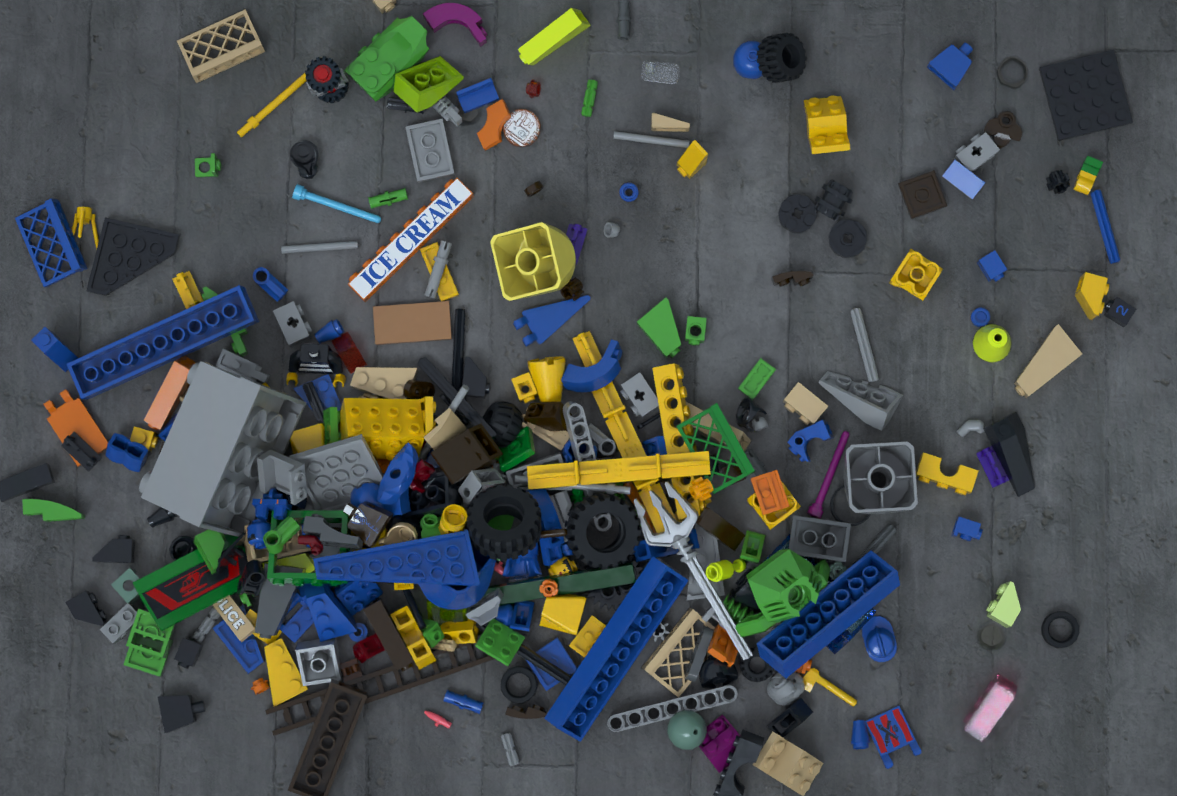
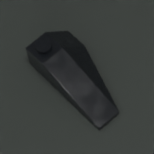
[983,412,1035,497]
[389,471,461,523]

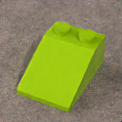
[393,56,464,112]

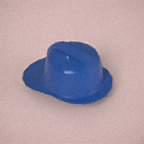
[862,616,897,662]

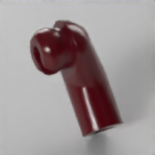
[298,535,324,556]

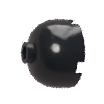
[699,655,738,689]

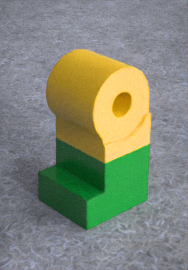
[1073,156,1103,195]

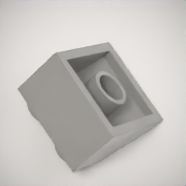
[295,638,341,686]

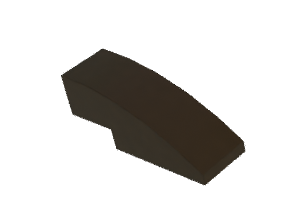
[696,507,745,551]

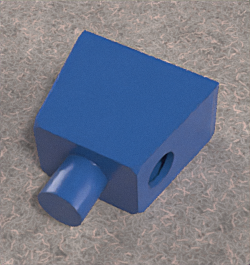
[927,42,973,90]

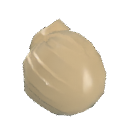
[379,522,418,545]

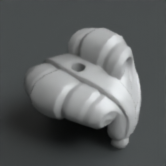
[767,672,805,706]

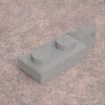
[215,348,270,383]

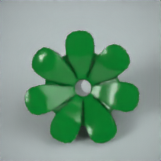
[570,489,584,508]

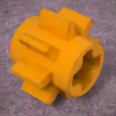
[689,477,713,502]

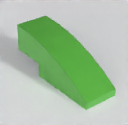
[22,499,85,522]

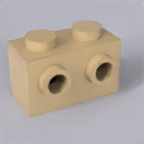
[783,382,828,425]

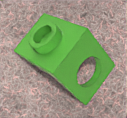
[195,153,221,177]

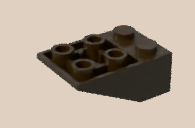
[430,424,503,484]

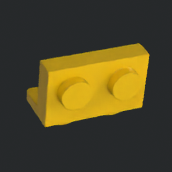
[569,615,606,658]

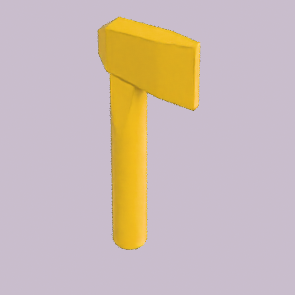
[803,668,857,706]

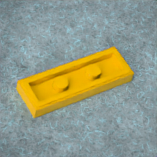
[420,242,459,301]

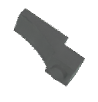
[302,514,364,550]

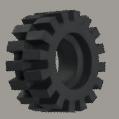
[739,647,774,682]

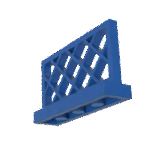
[15,198,88,287]

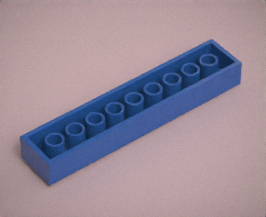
[67,285,259,400]
[544,556,689,742]

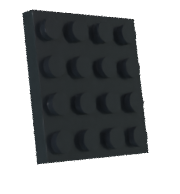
[1039,50,1133,141]

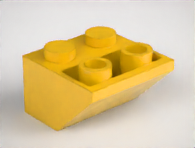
[1075,272,1109,320]

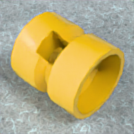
[438,504,468,535]

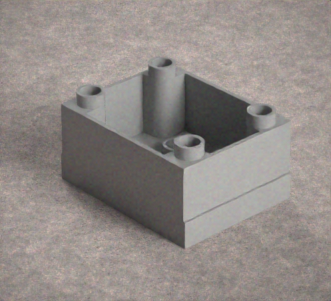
[139,361,307,537]

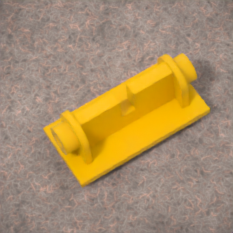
[172,271,203,309]
[573,331,602,367]

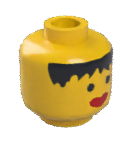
[548,557,578,576]

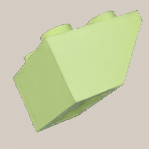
[986,581,1021,628]

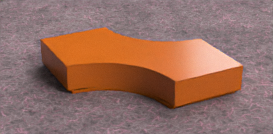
[477,99,511,150]

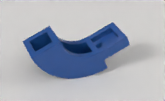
[633,529,700,562]

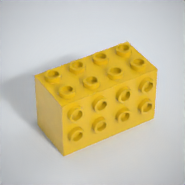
[338,398,425,460]

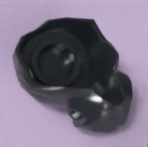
[290,140,318,179]

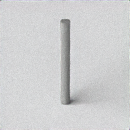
[613,131,690,148]
[281,241,358,254]

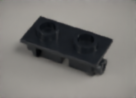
[61,432,102,472]

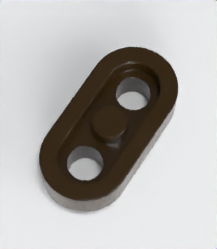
[403,380,435,399]

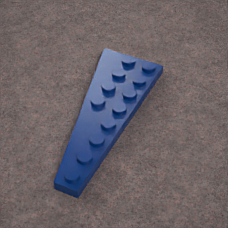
[313,530,480,586]

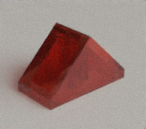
[331,331,367,374]

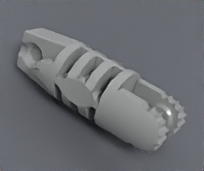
[432,96,463,127]

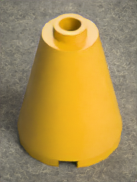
[527,356,566,402]

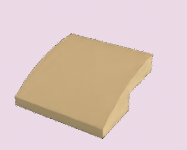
[423,408,466,450]

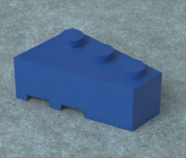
[303,583,358,642]

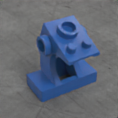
[787,420,834,462]

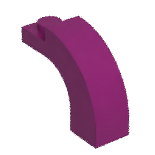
[423,3,488,47]

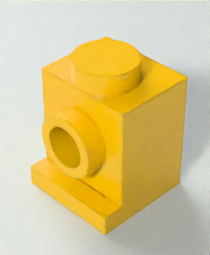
[511,372,538,403]

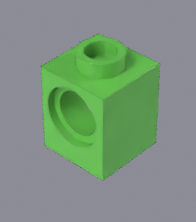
[685,316,707,346]

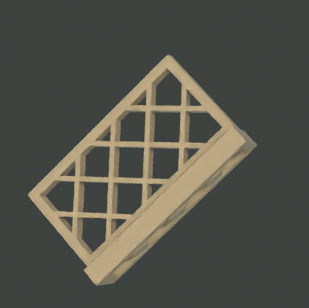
[177,9,265,83]
[641,608,715,698]

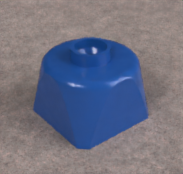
[419,528,496,610]

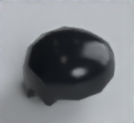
[169,536,197,561]

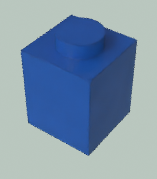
[977,250,1007,282]

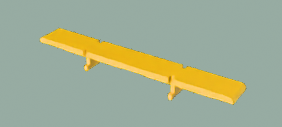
[591,381,677,533]
[527,451,711,490]

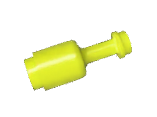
[706,559,746,582]

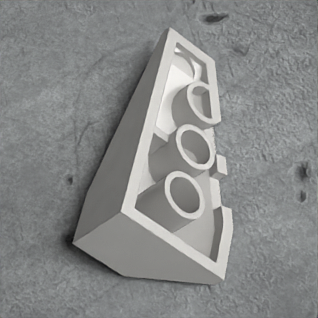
[819,371,903,431]

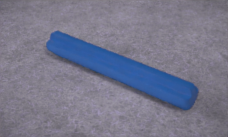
[1090,190,1120,264]

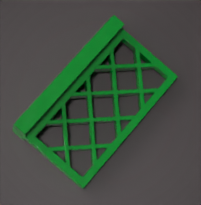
[676,403,755,494]

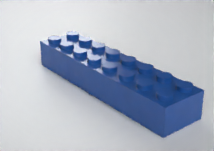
[757,550,900,679]

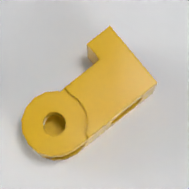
[440,619,479,644]

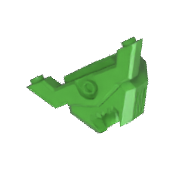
[735,549,831,637]

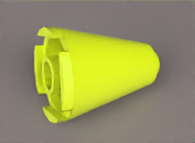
[973,324,1011,363]

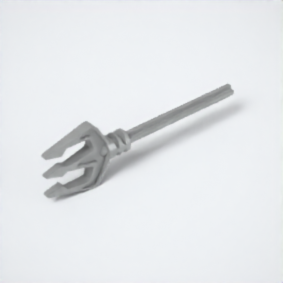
[634,481,753,660]

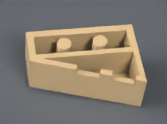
[350,367,419,399]

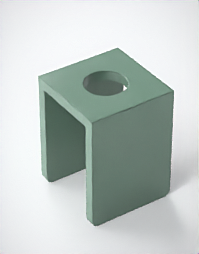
[111,568,140,605]

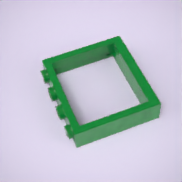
[267,510,351,586]

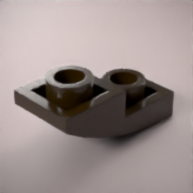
[771,271,813,287]
[505,704,547,719]

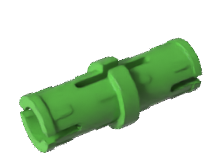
[368,188,408,209]

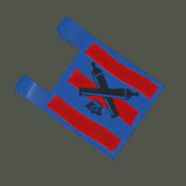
[865,706,921,769]

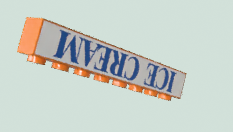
[348,178,474,302]

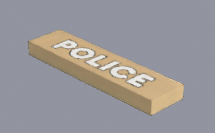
[213,596,255,642]

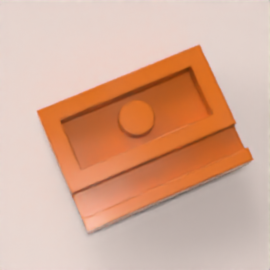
[750,470,790,515]
[707,624,738,667]

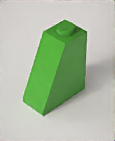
[637,298,681,359]

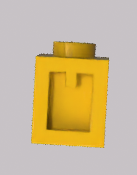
[130,426,158,452]

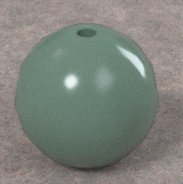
[667,710,707,750]

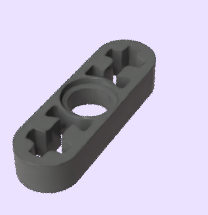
[685,626,713,682]

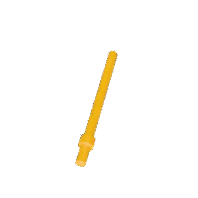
[237,73,306,138]

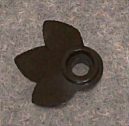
[984,111,1022,149]

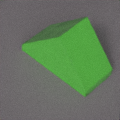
[739,530,765,564]

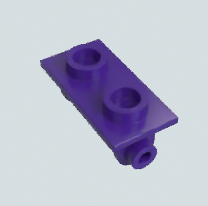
[566,224,587,265]
[976,446,1009,488]

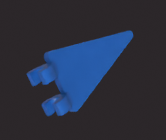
[513,295,590,347]

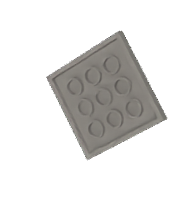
[289,434,384,510]

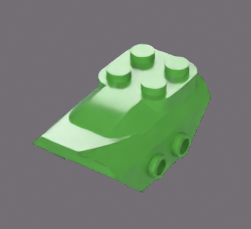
[344,16,429,102]

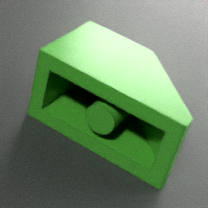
[194,530,226,574]

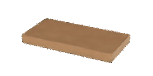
[373,301,452,345]

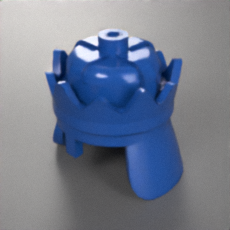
[502,542,542,578]

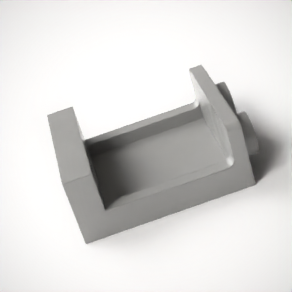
[257,449,307,505]

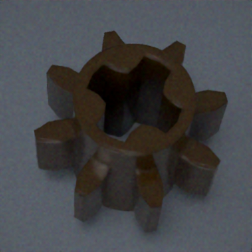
[560,277,584,301]

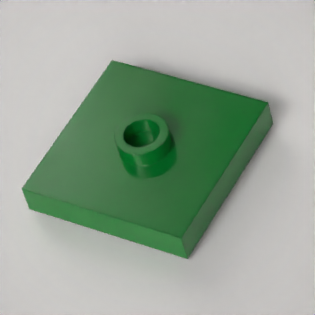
[499,426,535,472]

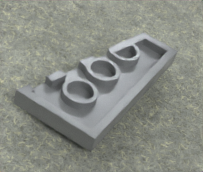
[686,523,725,601]

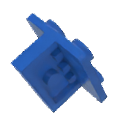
[334,581,383,615]

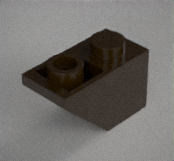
[524,401,572,431]

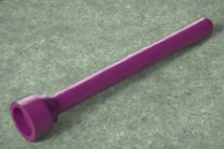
[807,431,850,519]

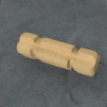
[430,639,457,652]

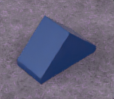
[510,601,534,632]

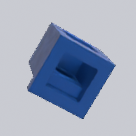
[951,517,983,541]

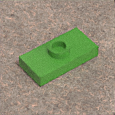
[738,358,776,400]

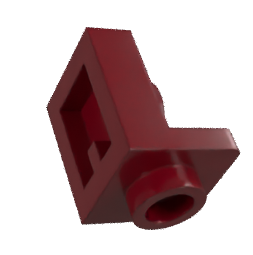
[409,460,435,493]
[353,633,385,663]

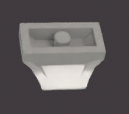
[465,588,503,626]

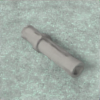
[424,240,452,299]

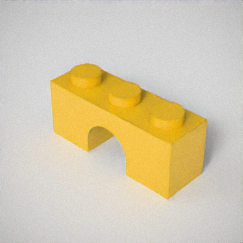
[916,452,979,496]
[390,606,436,670]

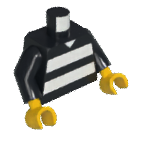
[286,343,346,387]

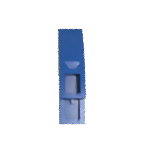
[526,489,565,566]

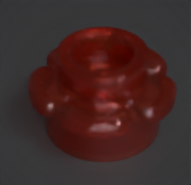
[526,79,541,98]

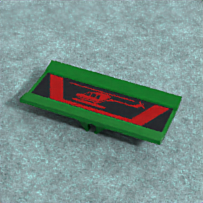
[133,534,248,631]

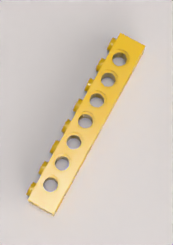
[652,363,707,520]

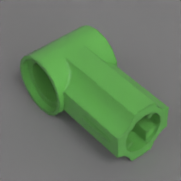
[263,516,301,554]

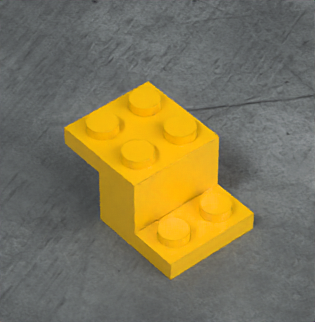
[804,95,850,154]

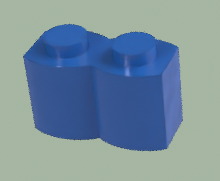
[106,433,148,472]

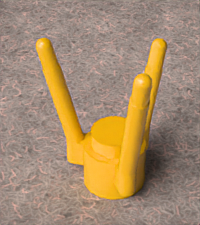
[71,207,99,250]

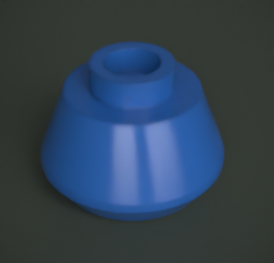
[494,604,513,628]

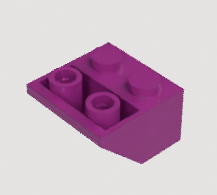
[699,714,740,773]

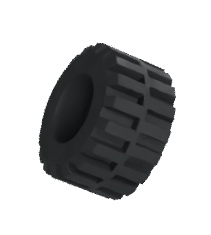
[757,33,807,83]

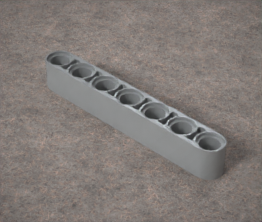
[563,401,612,531]
[607,685,738,732]

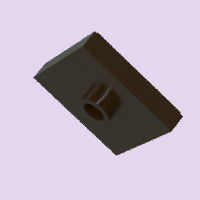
[898,170,947,219]

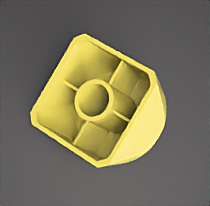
[490,222,576,301]

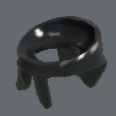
[736,397,767,432]

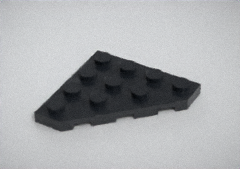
[86,217,180,296]

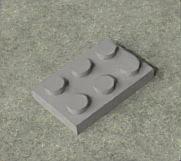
[405,119,455,183]

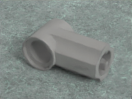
[588,423,617,457]

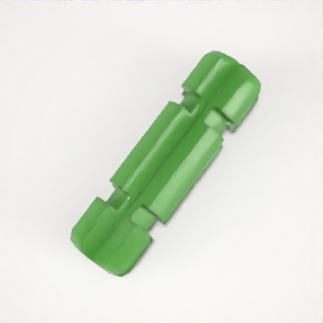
[581,80,598,117]

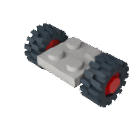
[305,56,349,103]

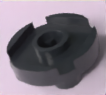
[778,195,817,233]
[828,219,867,258]

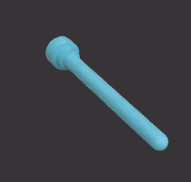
[292,184,381,223]

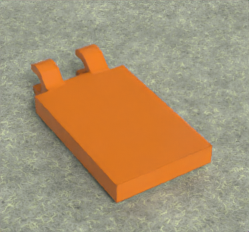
[44,389,108,467]

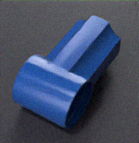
[253,267,289,302]

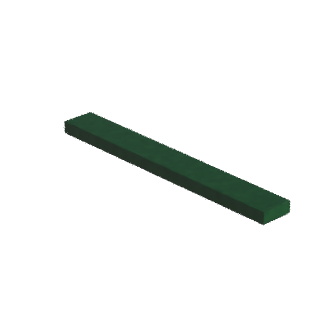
[482,562,636,605]

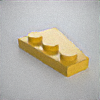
[264,638,308,707]

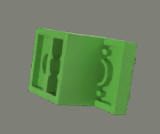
[123,609,175,677]

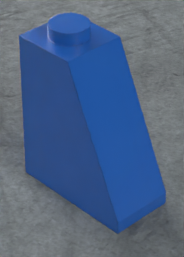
[31,327,78,372]

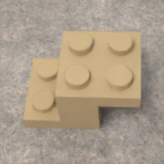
[753,731,823,796]

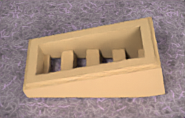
[651,113,690,132]

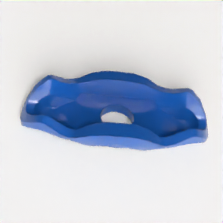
[377,443,419,505]

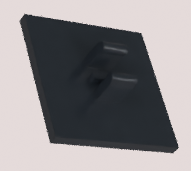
[217,532,246,575]

